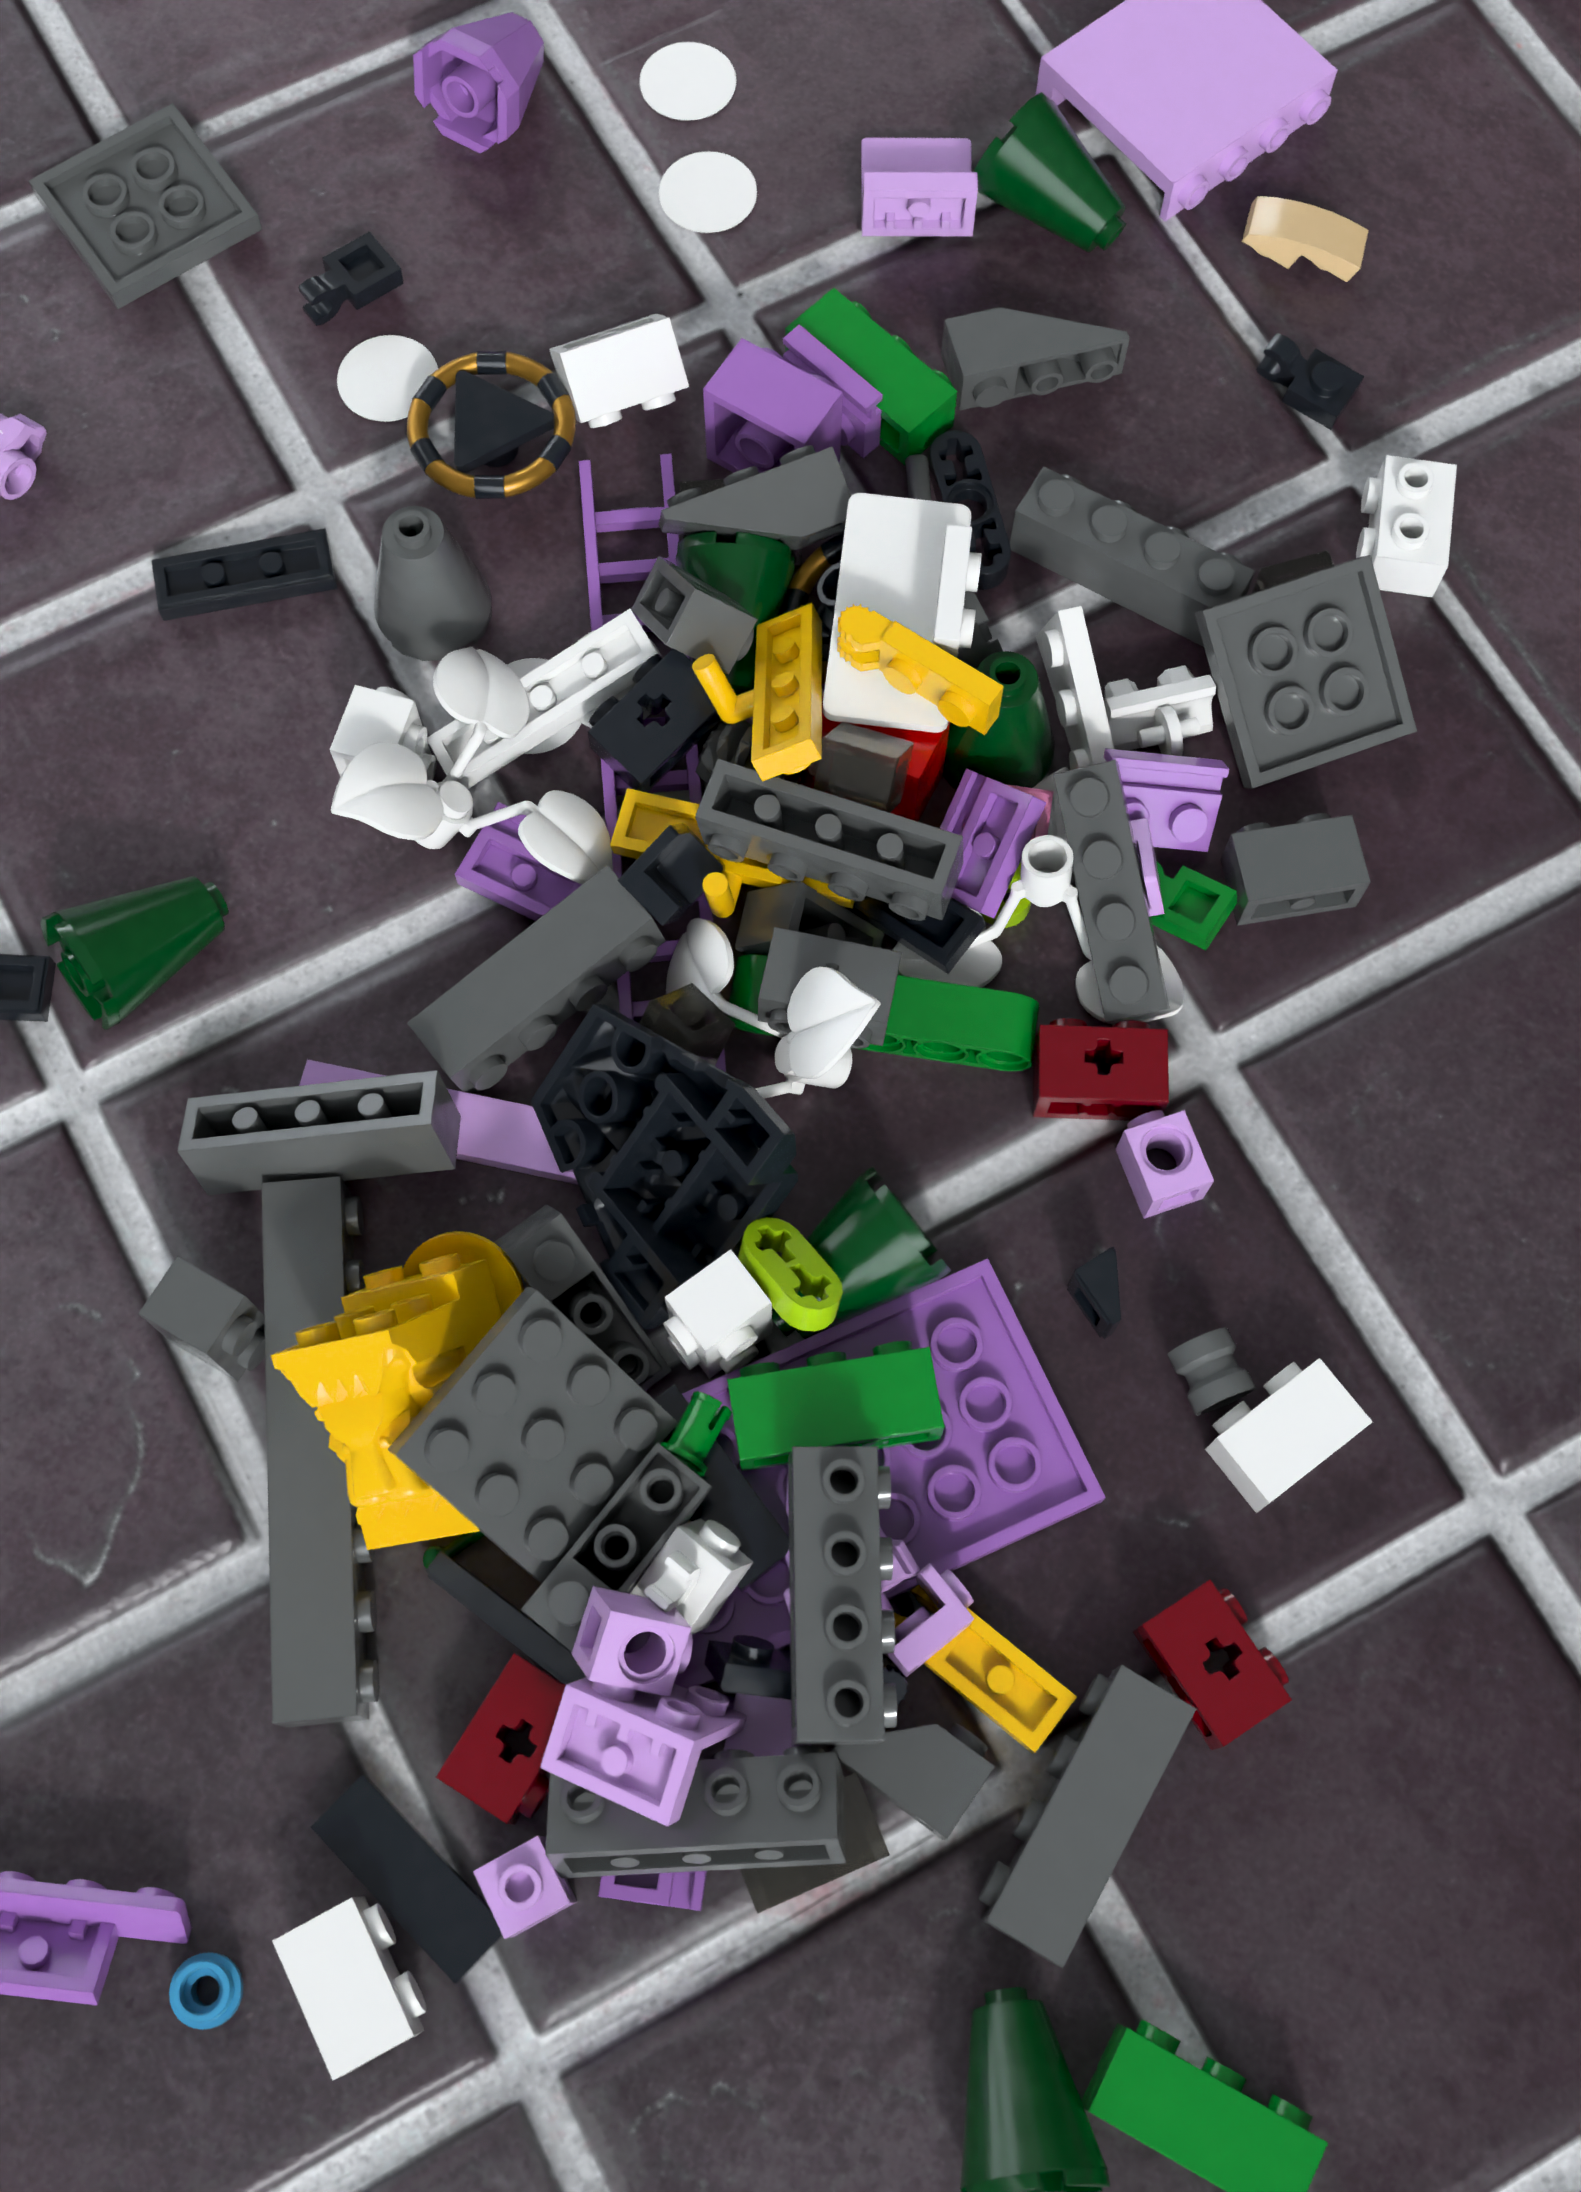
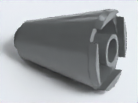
[374,506,492,661]

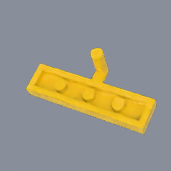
[692,603,822,781]
[610,788,854,918]

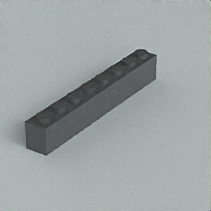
[262,1176,380,1727]

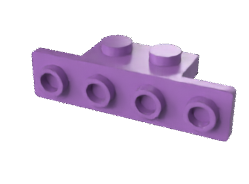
[0,1871,192,2006]

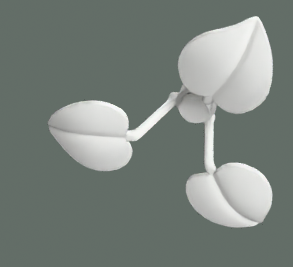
[331,647,613,884]
[892,767,1184,1025]
[666,918,881,1099]

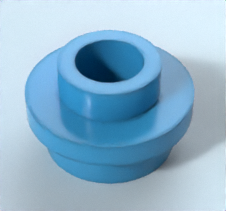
[169,1952,243,2029]

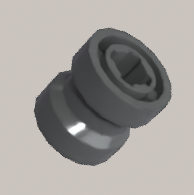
[1167,1327,1257,1416]

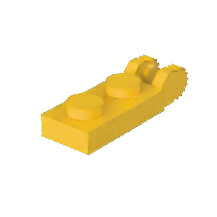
[837,604,1004,735]
[894,1585,1077,1754]

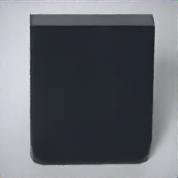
[1067,1247,1121,1339]

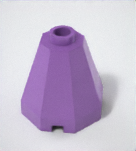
[413,12,544,153]

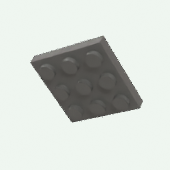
[29,103,262,309]
[1195,555,1417,788]
[387,1286,678,1584]

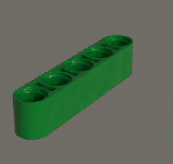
[726,954,1040,1071]

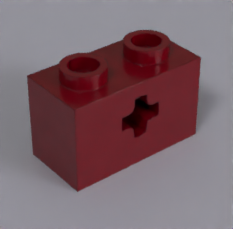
[1033,1018,1169,1121]
[1132,1580,1292,1750]
[436,1653,565,1825]

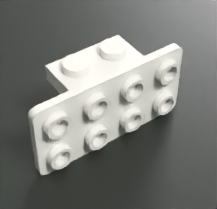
[822,493,982,733]

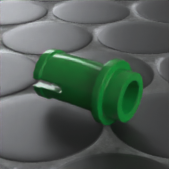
[659,1391,732,1476]

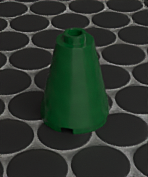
[974,92,1126,252]
[676,531,795,695]
[943,651,1055,790]
[40,876,229,1030]
[772,1166,951,1339]
[960,1987,1110,2192]

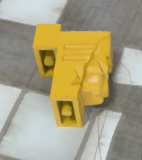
[271,1253,502,1550]

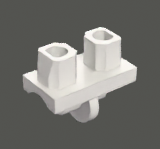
[1104,665,1216,756]

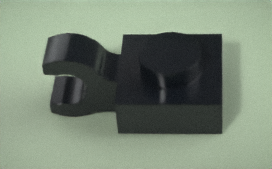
[298,232,404,326]
[1256,333,1365,430]

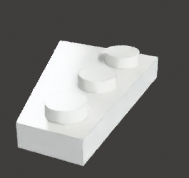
[1035,606,1115,770]

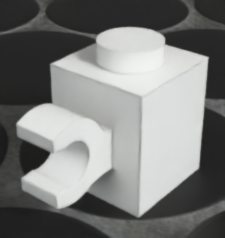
[630,1519,753,1634]

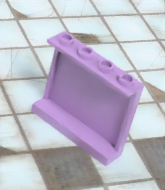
[1036,0,1337,221]

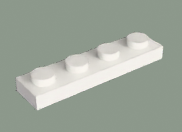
[427,609,658,789]

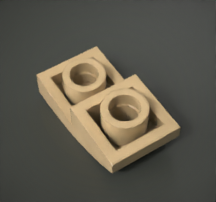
[1242,196,1369,282]

